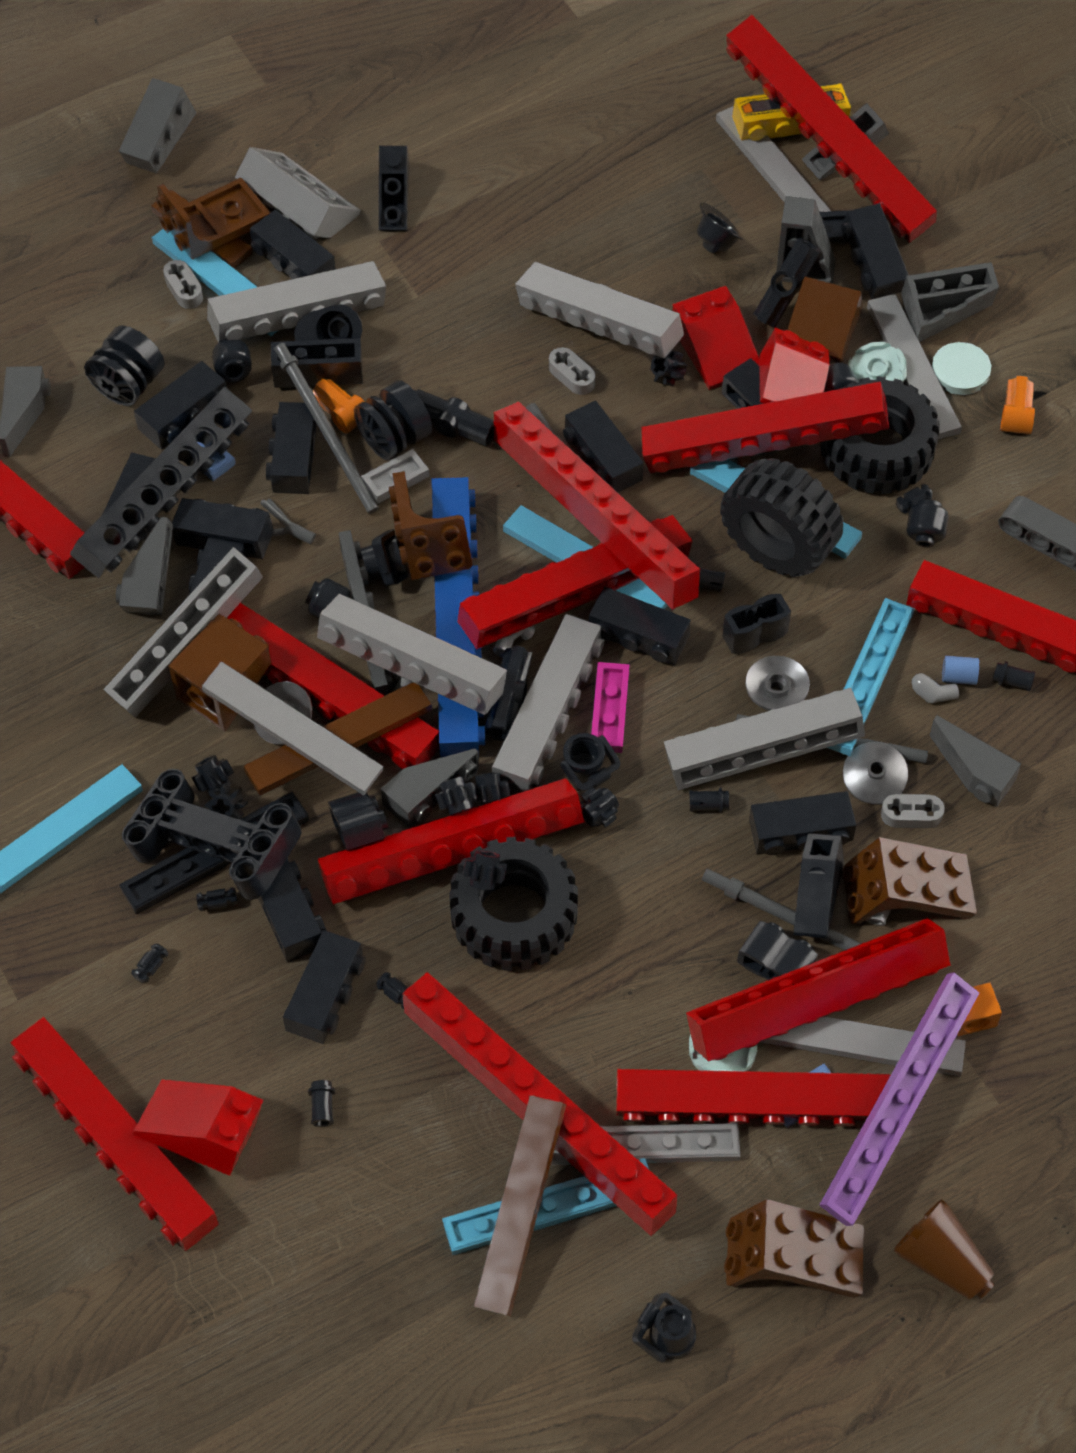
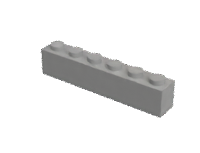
[207,261,386,343]
[515,262,684,358]
[103,547,263,718]
[317,594,507,715]
[492,614,604,792]
[664,688,865,790]

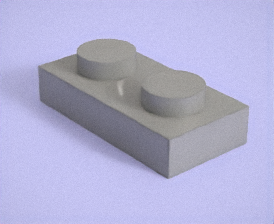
[361,449,429,503]

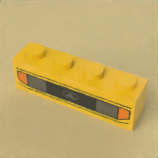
[732,84,851,141]

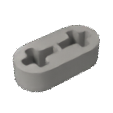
[163,260,203,309]
[549,347,595,395]
[881,794,945,828]

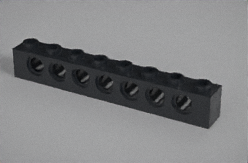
[70,387,253,578]

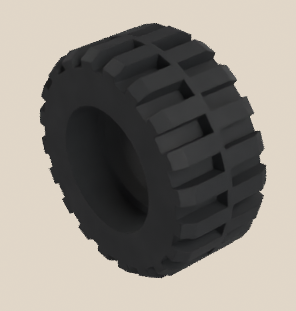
[820,377,940,494]
[720,458,843,577]
[449,837,578,971]

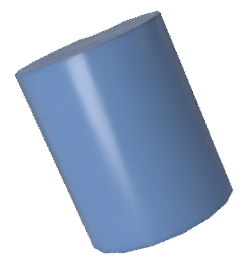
[942,656,979,685]

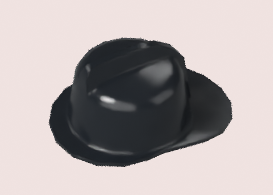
[697,202,743,254]
[294,304,363,341]

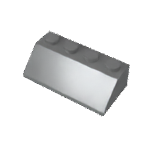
[235,147,361,239]

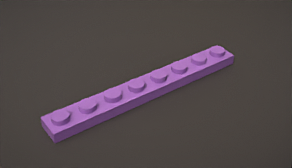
[819,973,979,1226]

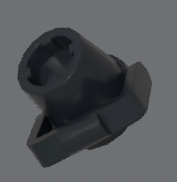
[361,529,409,586]
[560,733,621,792]
[632,1293,696,1363]

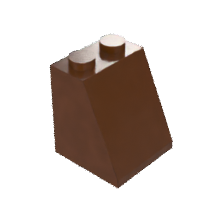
[788,276,863,364]
[169,613,271,732]

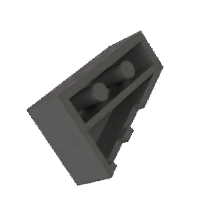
[119,78,196,173]
[776,196,836,284]
[901,262,999,342]

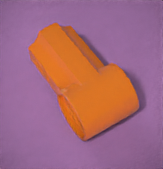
[1000,376,1035,435]
[312,378,365,434]

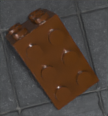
[156,177,270,260]
[389,471,473,580]
[842,837,977,925]
[724,1199,864,1298]

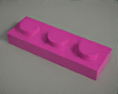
[591,662,630,753]

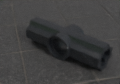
[753,238,821,327]
[414,389,494,446]
[485,645,532,741]

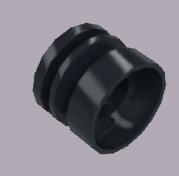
[84,325,165,406]
[354,380,432,460]

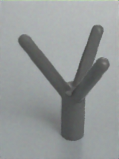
[260,499,316,545]

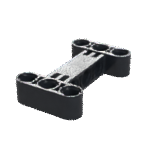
[122,769,302,900]

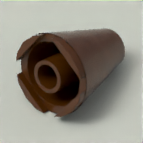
[893,1199,994,1300]

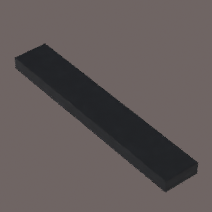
[119,791,309,915]

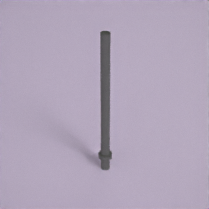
[274,343,379,514]

